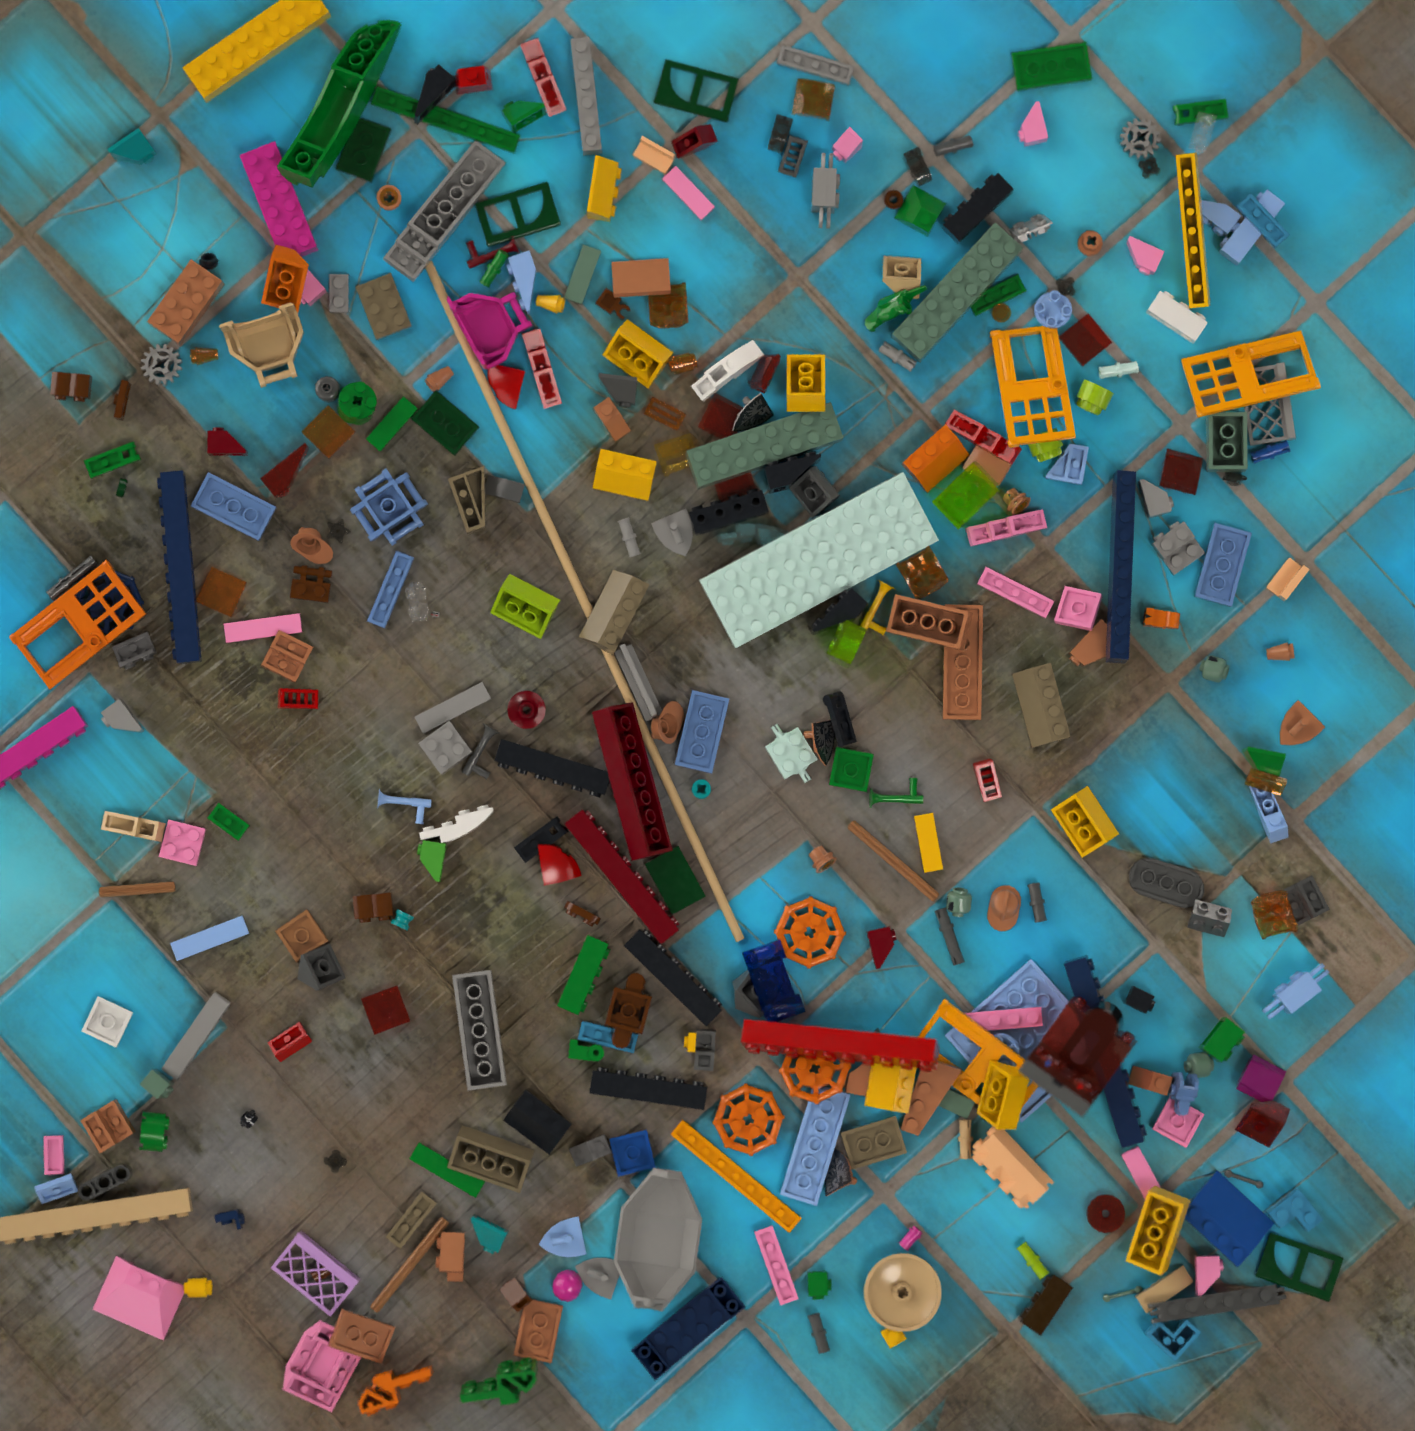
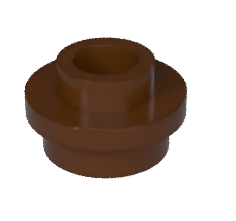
[884,190,903,209]

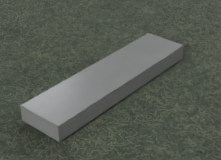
[776,45,855,86]
[415,682,491,734]

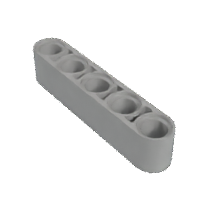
[161,992,231,1080]

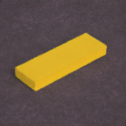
[914,813,943,873]

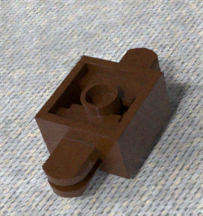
[605,973,652,1048]

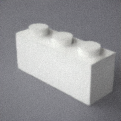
[1146,291,1208,344]

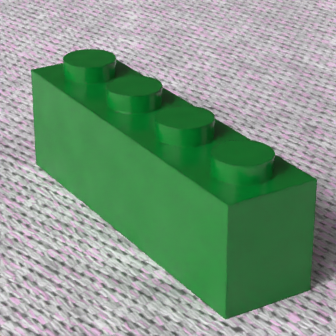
[557,935,611,1015]

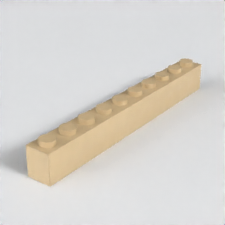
[0,1188,193,1244]

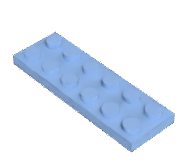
[780,1087,851,1206]

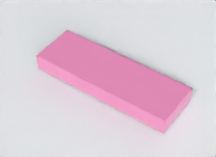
[662,166,715,221]

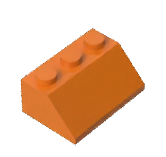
[261,245,309,313]
[902,424,970,493]

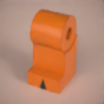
[1143,608,1180,629]

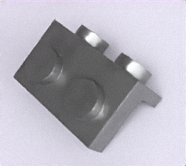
[112,632,157,670]
[1187,900,1232,937]

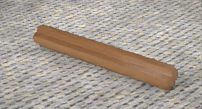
[99,882,176,897]

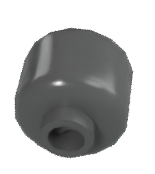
[315,376,341,402]

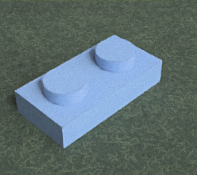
[35,1174,78,1204]

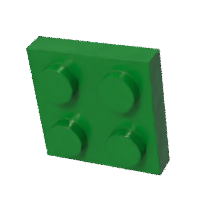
[829,747,874,792]

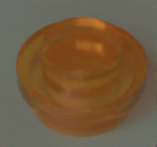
[992,303,1011,323]

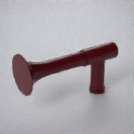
[466,236,520,269]

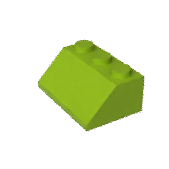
[490,574,560,639]

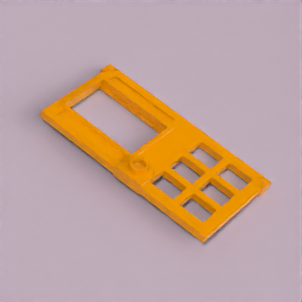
[990,326,1076,448]
[1181,331,1321,418]
[918,999,1038,1107]

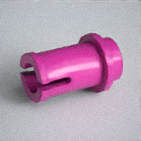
[899,1226,922,1251]

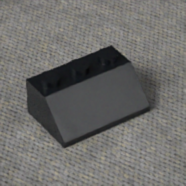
[503,1089,572,1155]

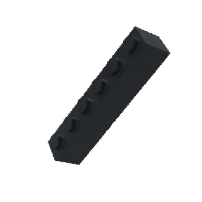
[494,739,610,798]
[624,929,722,1027]
[589,1067,707,1110]

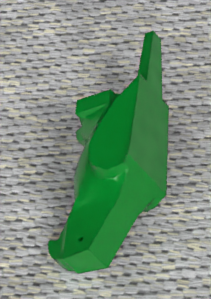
[865,285,927,332]

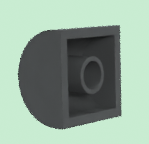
[789,465,840,518]

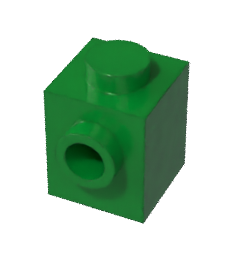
[807,1271,832,1300]

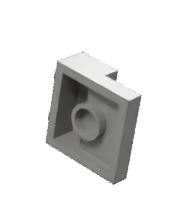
[1151,521,1205,576]

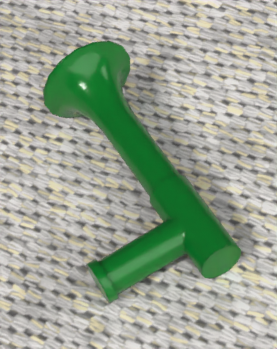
[869,778,923,808]

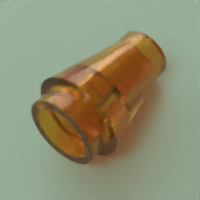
[190,347,218,366]

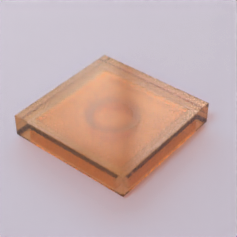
[302,405,356,459]
[196,567,247,618]

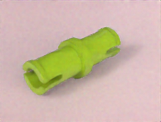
[1016,1242,1050,1280]

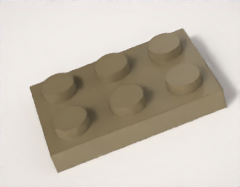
[356,273,412,340]
[840,1116,907,1170]

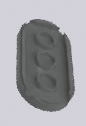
[1129,858,1204,908]

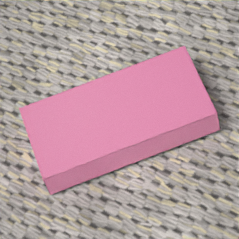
[43,1135,65,1175]

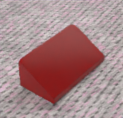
[267,1022,312,1062]

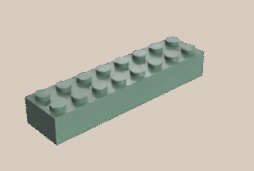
[892,223,1023,363]
[685,402,843,490]

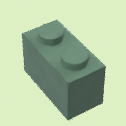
[139,1069,175,1099]

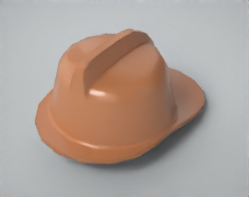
[290,527,333,564]
[651,701,684,744]
[987,885,1021,931]

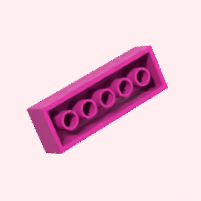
[240,141,318,257]

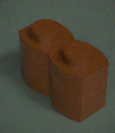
[50,372,92,402]
[352,892,394,923]

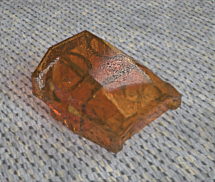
[792,78,835,121]
[648,282,688,329]
[896,546,949,599]
[1251,890,1298,940]

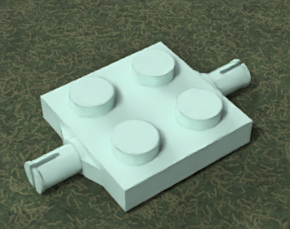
[765,724,818,783]

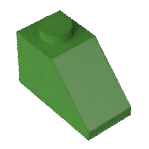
[417,840,447,882]

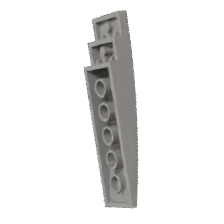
[383,140,506,282]

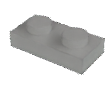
[329,274,349,313]

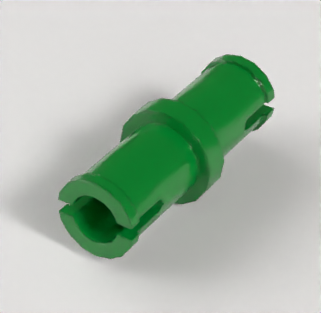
[479,249,509,288]

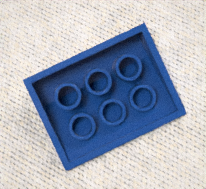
[1185,1171,1274,1267]

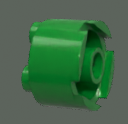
[337,381,377,425]
[139,1112,169,1152]

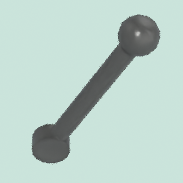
[1224,1170,1263,1189]

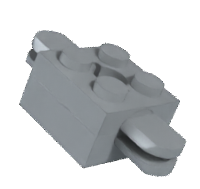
[811,153,840,229]

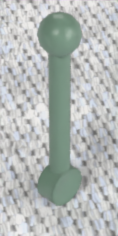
[1103,1286,1142,1302]

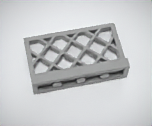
[1244,362,1296,446]
[614,644,662,722]

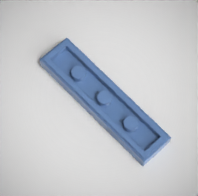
[367,551,414,629]

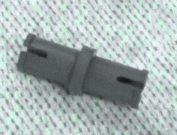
[933,135,973,157]
[1028,883,1047,923]
[808,1313,830,1354]

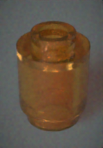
[668,352,698,375]

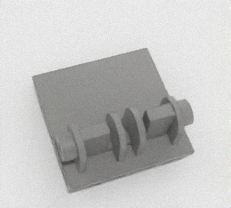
[1009,214,1053,244]

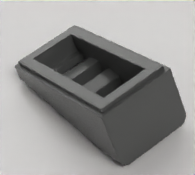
[778,135,808,178]

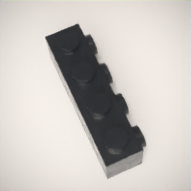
[942,173,1014,244]
[689,488,769,536]

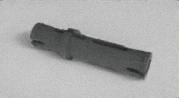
[46,555,98,601]
[934,907,965,966]

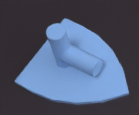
[539,1216,586,1257]

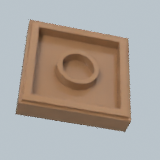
[275,909,329,963]

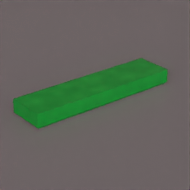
[409,1142,486,1198]

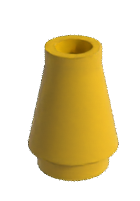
[536,295,565,314]

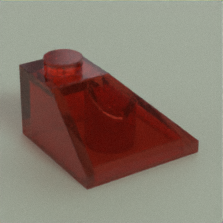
[1235,1100,1290,1147]

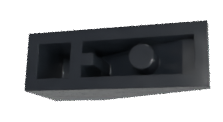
[415,64,456,125]

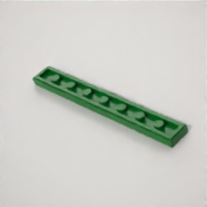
[371,86,521,154]

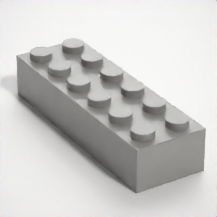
[452,970,507,1091]

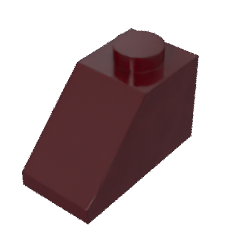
[671,124,718,159]
[207,427,248,456]
[867,926,897,969]

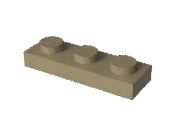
[386,1191,437,1249]

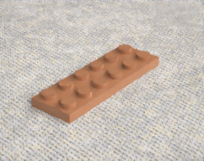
[942,604,983,720]

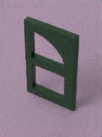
[654,59,739,123]
[475,182,561,247]
[1255,1233,1344,1302]

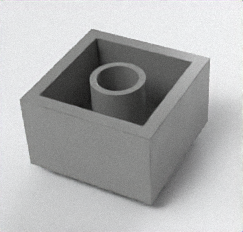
[418,721,473,775]

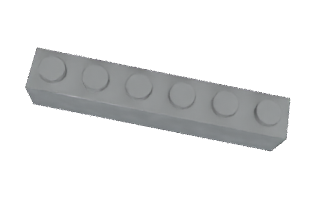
[571,37,602,156]

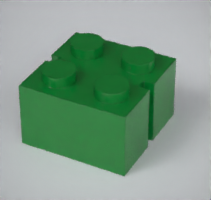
[1199,1017,1245,1062]

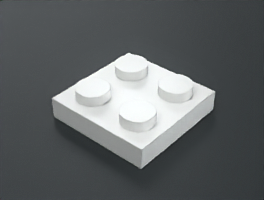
[82,996,134,1048]

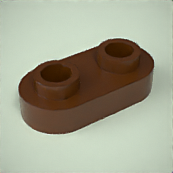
[564,901,601,927]

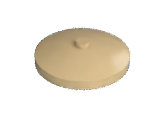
[864,1253,942,1332]

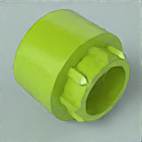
[1076,379,1114,416]
[1028,428,1063,462]

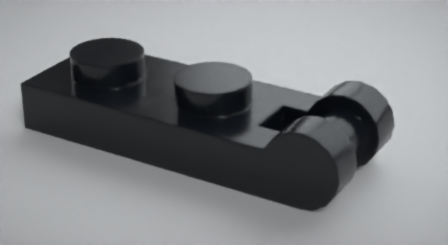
[823,691,857,747]
[514,816,569,863]

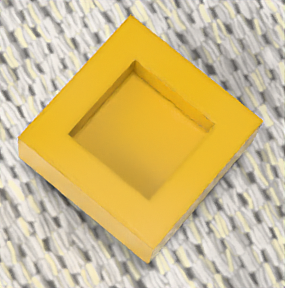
[684,1032,696,1052]
[880,1328,907,1349]

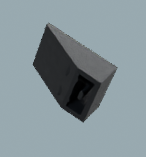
[764,452,821,494]
[811,588,868,635]

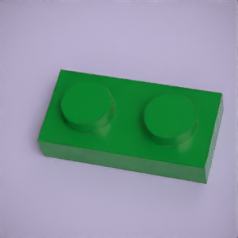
[208,803,250,841]

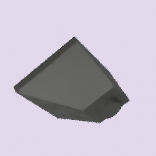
[599,373,638,408]

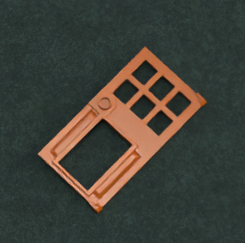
[9,559,147,689]

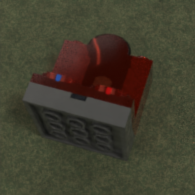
[1018,996,1137,1117]

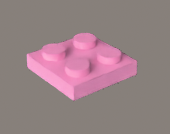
[1054,586,1102,631]
[159,819,206,866]
[1152,1095,1205,1148]

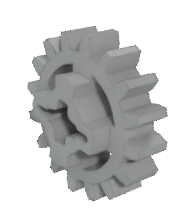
[1119,117,1161,160]
[141,344,183,386]

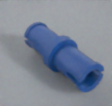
[1250,440,1290,464]

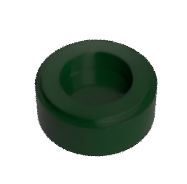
[116,478,128,498]

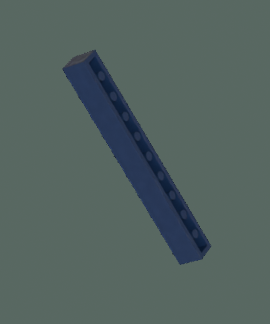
[157,470,202,664]
[1106,470,1136,664]
[1064,955,1147,1148]

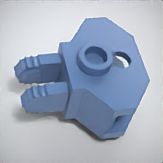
[1169,1072,1199,1116]

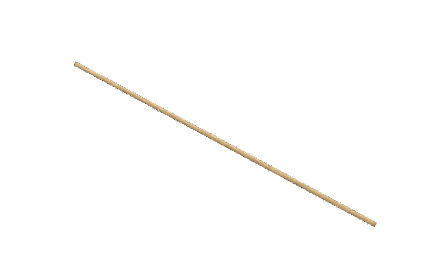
[425,260,745,942]

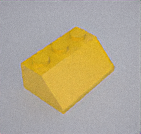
[587,155,622,222]
[602,319,673,388]
[593,449,657,501]
[1051,786,1119,858]
[977,1060,1029,1130]
[864,1064,916,1114]

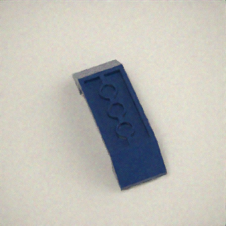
[631,1276,746,1381]

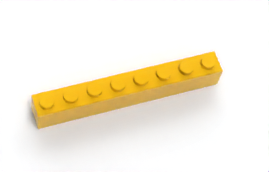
[1176,152,1211,308]

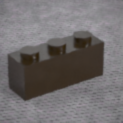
[1020,1273,1073,1336]

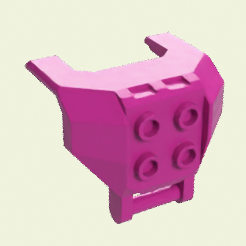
[447,292,533,370]

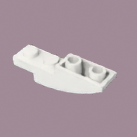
[691,340,765,402]
[419,805,494,843]

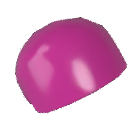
[552,1270,583,1302]

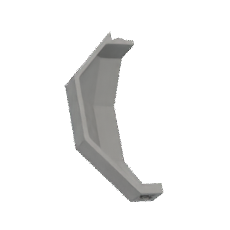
[614,1168,702,1312]

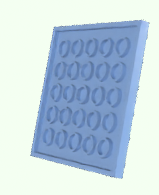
[944,959,1094,1123]

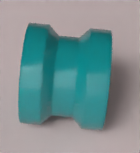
[692,779,711,799]
[391,909,414,931]

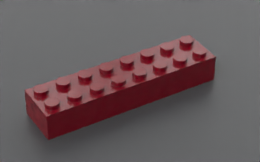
[592,702,673,861]
[564,810,680,945]

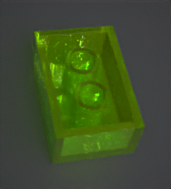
[932,461,1002,530]
[826,620,867,669]

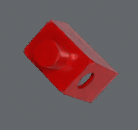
[454,66,493,95]

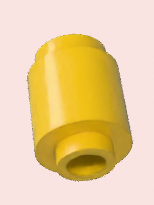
[184,1278,213,1298]

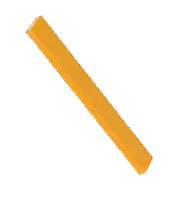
[670,1119,802,1233]

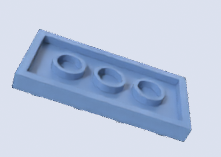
[191,472,277,541]
[1194,523,1252,607]
[675,690,729,774]

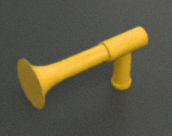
[858,580,895,636]

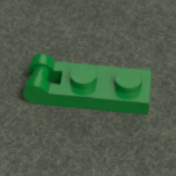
[1173,99,1228,126]
[84,442,141,479]

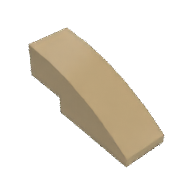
[101,811,166,842]
[1135,1265,1194,1314]

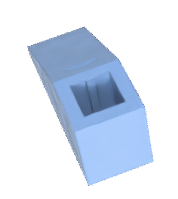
[1201,200,1241,237]
[506,250,536,314]
[1249,780,1288,844]

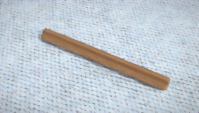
[848,821,939,901]
[370,1217,449,1313]

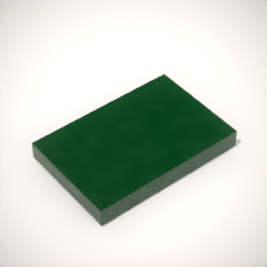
[336,118,392,183]
[411,391,480,456]
[645,846,706,915]

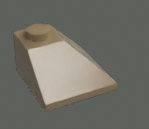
[882,256,921,299]

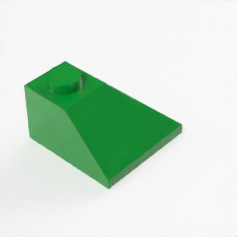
[501,101,546,133]
[895,185,946,237]
[1242,747,1286,781]

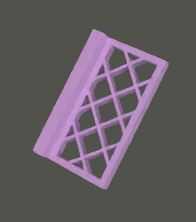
[271,1230,361,1317]

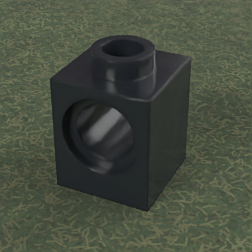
[1124,986,1155,1014]

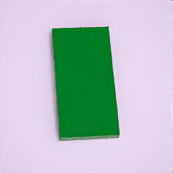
[1011,42,1092,91]

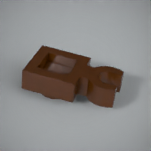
[595,288,631,320]

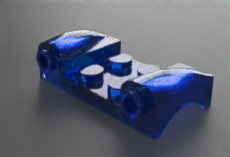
[742,939,806,1022]

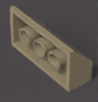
[579,570,649,655]
[1012,663,1071,748]
[447,1125,535,1193]

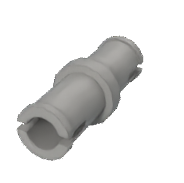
[879,341,917,372]
[618,517,641,558]

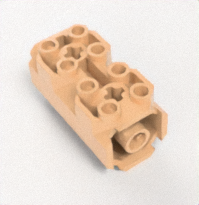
[971,1126,1054,1209]

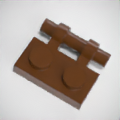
[290,565,332,603]

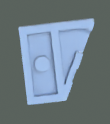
[1045,444,1089,485]

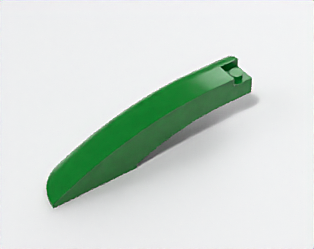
[277,20,401,188]

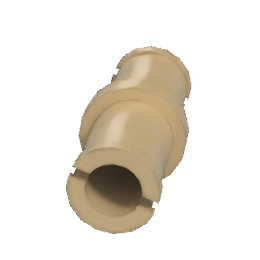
[958,1119,973,1159]

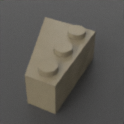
[448,466,486,535]

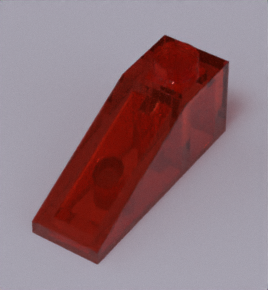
[260,443,309,499]

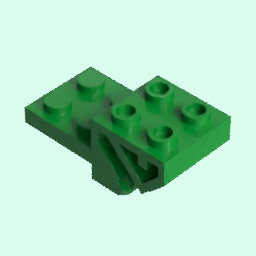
[460,1357,538,1405]

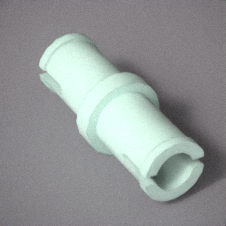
[1099,361,1139,379]

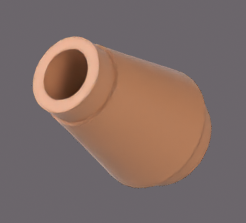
[425,366,454,392]
[1266,642,1295,661]

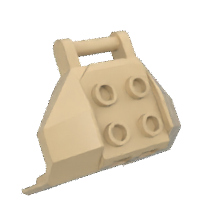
[219,303,304,388]

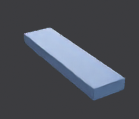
[170,916,250,961]

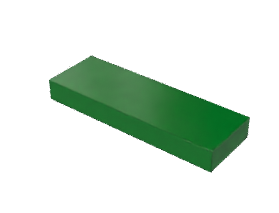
[971,274,1026,317]
[366,396,418,452]

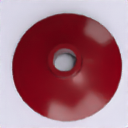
[507,691,546,729]

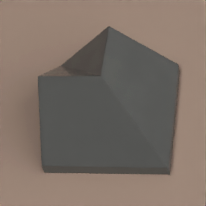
[297,943,346,991]
[733,964,780,1018]

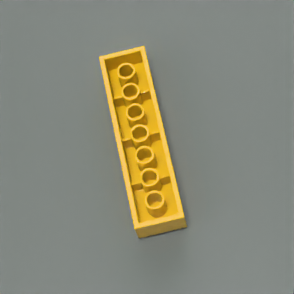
[182,0,331,103]

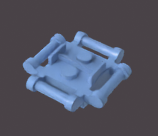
[350,468,428,546]

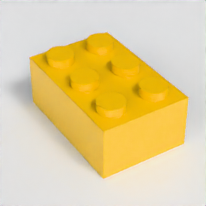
[787,354,825,412]

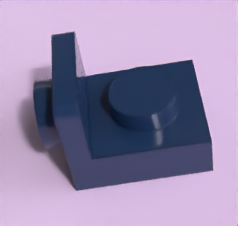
[214,1209,245,1230]

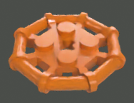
[774,896,846,969]
[779,1055,851,1105]
[712,1083,785,1156]

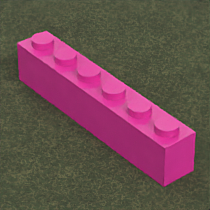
[0,706,88,789]

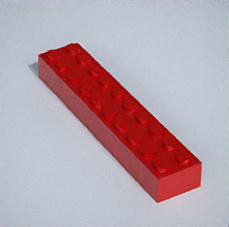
[741,1019,940,1072]

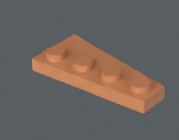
[900,1061,962,1136]

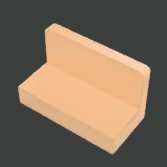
[633,136,675,175]
[1266,558,1310,601]

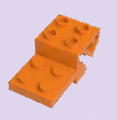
[358,1365,434,1416]

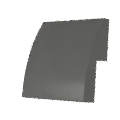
[1275,875,1330,928]

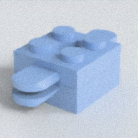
[1262,963,1330,1019]

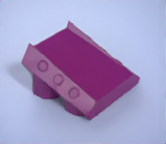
[1236,1054,1286,1106]

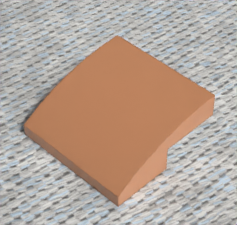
[963,446,1012,489]
[261,630,313,683]
[80,1099,136,1153]

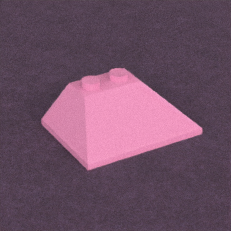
[93,1256,184,1340]
[283,1320,361,1412]

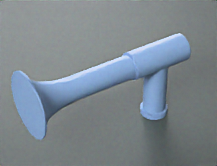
[377,789,431,824]

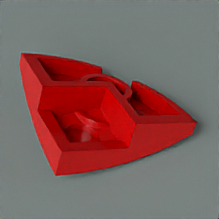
[488,365,525,410]
[538,844,582,885]

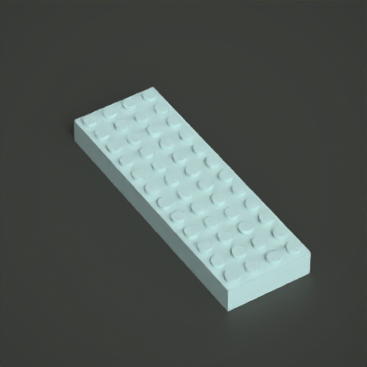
[699,472,939,648]

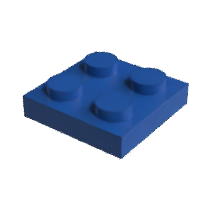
[609,1130,656,1177]

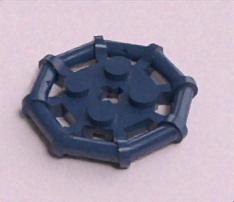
[76,570,144,636]

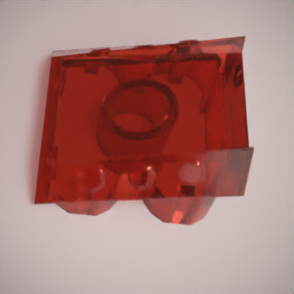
[747,354,781,394]
[1159,449,1203,495]

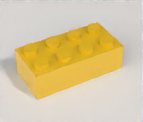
[1125,1186,1191,1276]

